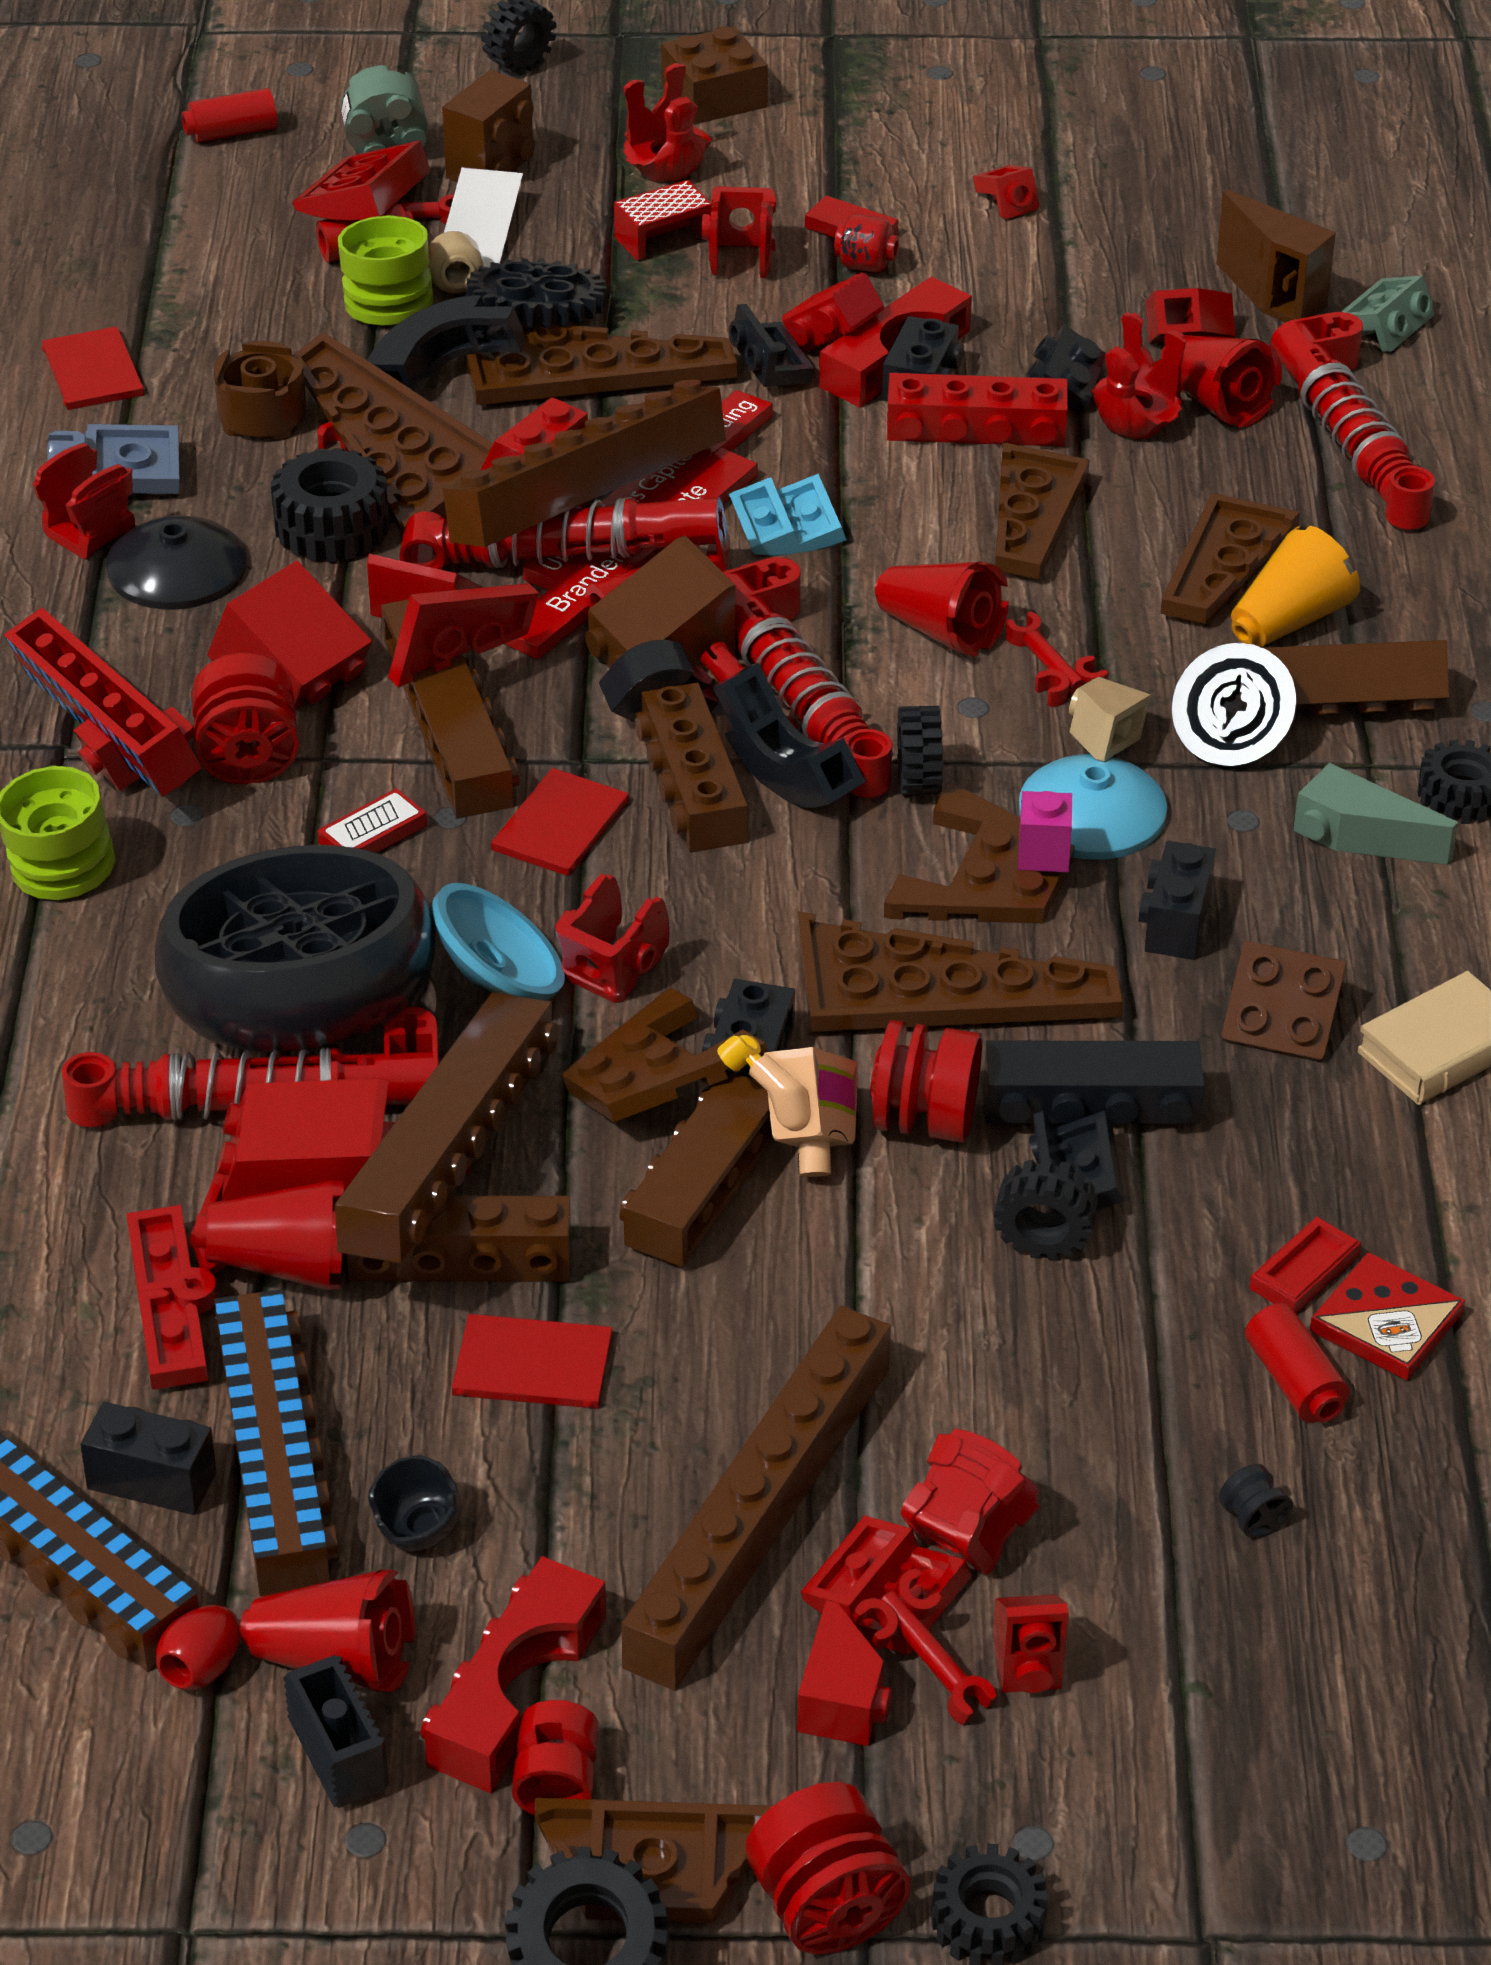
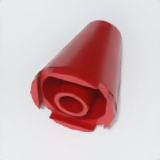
[1161,335,1282,427]
[875,562,1009,657]
[195,1180,344,1291]
[240,1569,415,1693]

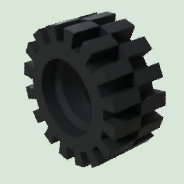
[481,0,557,75]
[897,706,943,795]
[1417,739,1491,824]
[931,1843,1048,1965]

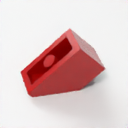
[797,1600,892,1746]

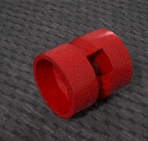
[512,1700,599,1815]

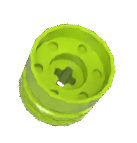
[338,215,434,325]
[0,766,116,900]

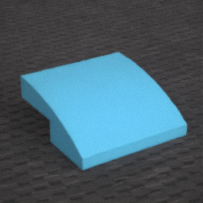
[729,474,846,556]

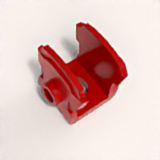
[702,186,776,278]
[32,443,135,559]
[555,874,670,1003]
[901,1429,1041,1575]

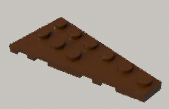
[464,324,737,405]
[293,332,493,533]
[798,911,1123,1032]

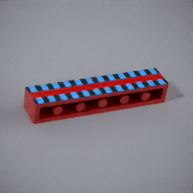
[4,607,202,797]

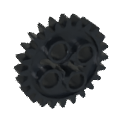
[466,258,607,328]

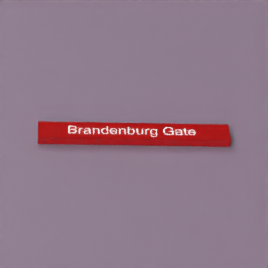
[505,448,758,660]

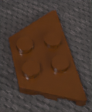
[535,1798,773,1924]

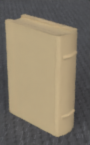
[1357,971,1491,1105]

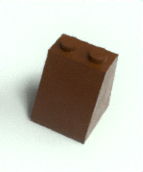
[585,536,735,672]

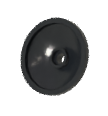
[106,515,246,610]

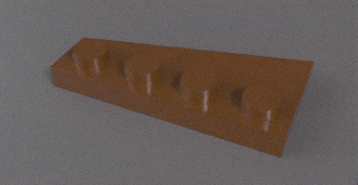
[1160,493,1300,624]

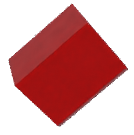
[367,554,483,618]

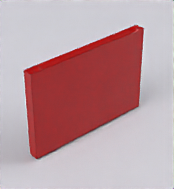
[41,326,144,410]
[491,768,629,876]
[452,1314,612,1409]

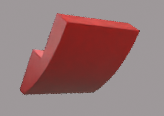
[801,1515,971,1655]

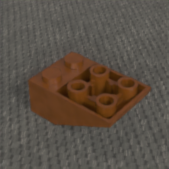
[1216,189,1336,322]

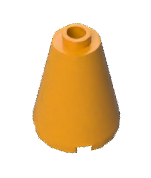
[1231,526,1360,647]

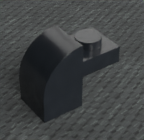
[599,640,719,722]

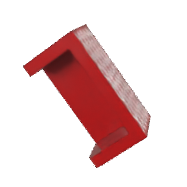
[614,180,711,261]

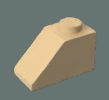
[1069,677,1151,762]

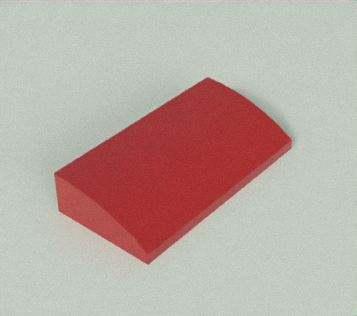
[292,140,431,220]

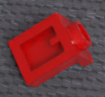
[973,165,1039,219]

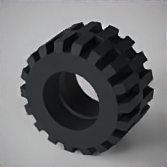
[271,448,389,562]
[505,1847,670,1965]

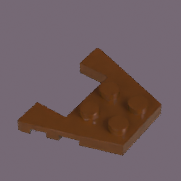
[884,782,1075,924]
[561,987,768,1122]

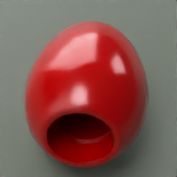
[155,1605,240,1690]

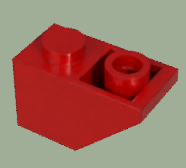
[1145,288,1236,344]
[993,1594,1069,1693]

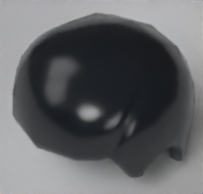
[368,1455,462,1552]

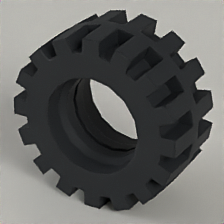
[994,1159,1097,1260]

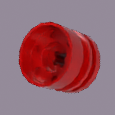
[191,652,299,784]
[870,1020,983,1143]
[746,1781,911,1955]

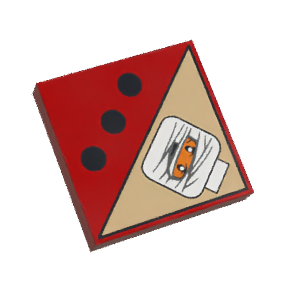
[1310,1252,1465,1380]

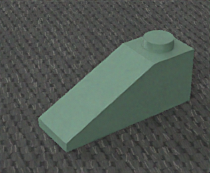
[1293,763,1458,865]

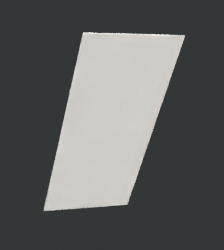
[444,168,523,268]

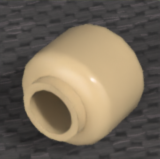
[428,231,484,294]

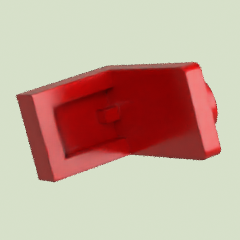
[73,707,195,791]

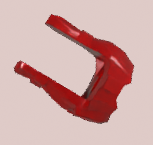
[623,63,713,182]
[1091,312,1187,439]

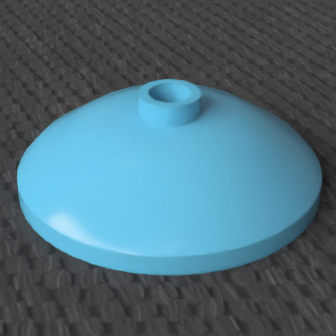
[1019,754,1167,860]
[432,883,565,1001]

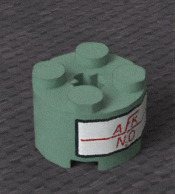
[340,65,428,154]

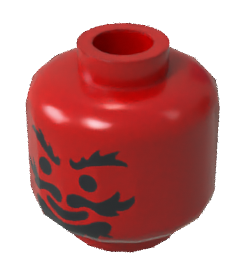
[834,214,899,274]

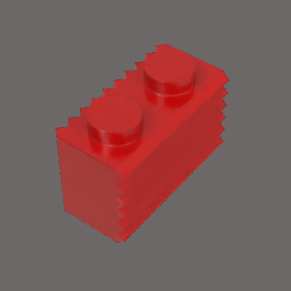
[782,272,884,353]

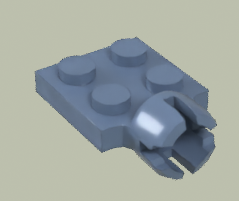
[47,424,179,495]

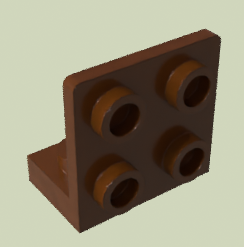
[1221,940,1348,1062]

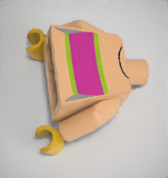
[717,1035,858,1177]

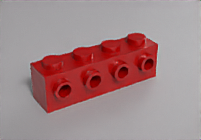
[887,373,1067,447]

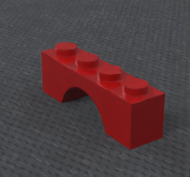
[819,276,972,408]
[421,1556,606,1794]

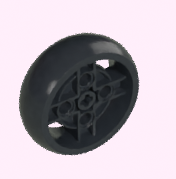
[155,845,436,1051]

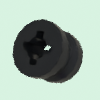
[1219,1464,1293,1539]

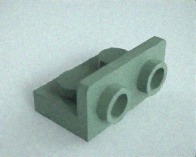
[1341,275,1434,352]

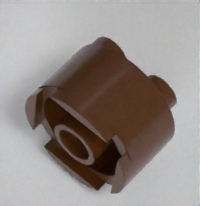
[213,341,307,441]

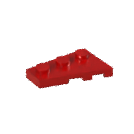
[388,583,539,688]

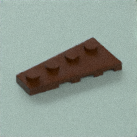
[995,442,1090,579]

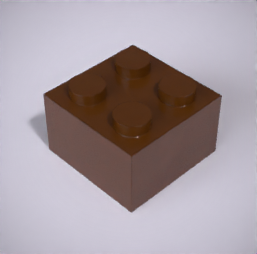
[661,26,768,125]
[442,70,535,182]

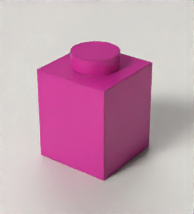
[1018,791,1073,872]

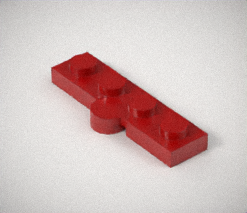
[126,1205,218,1390]

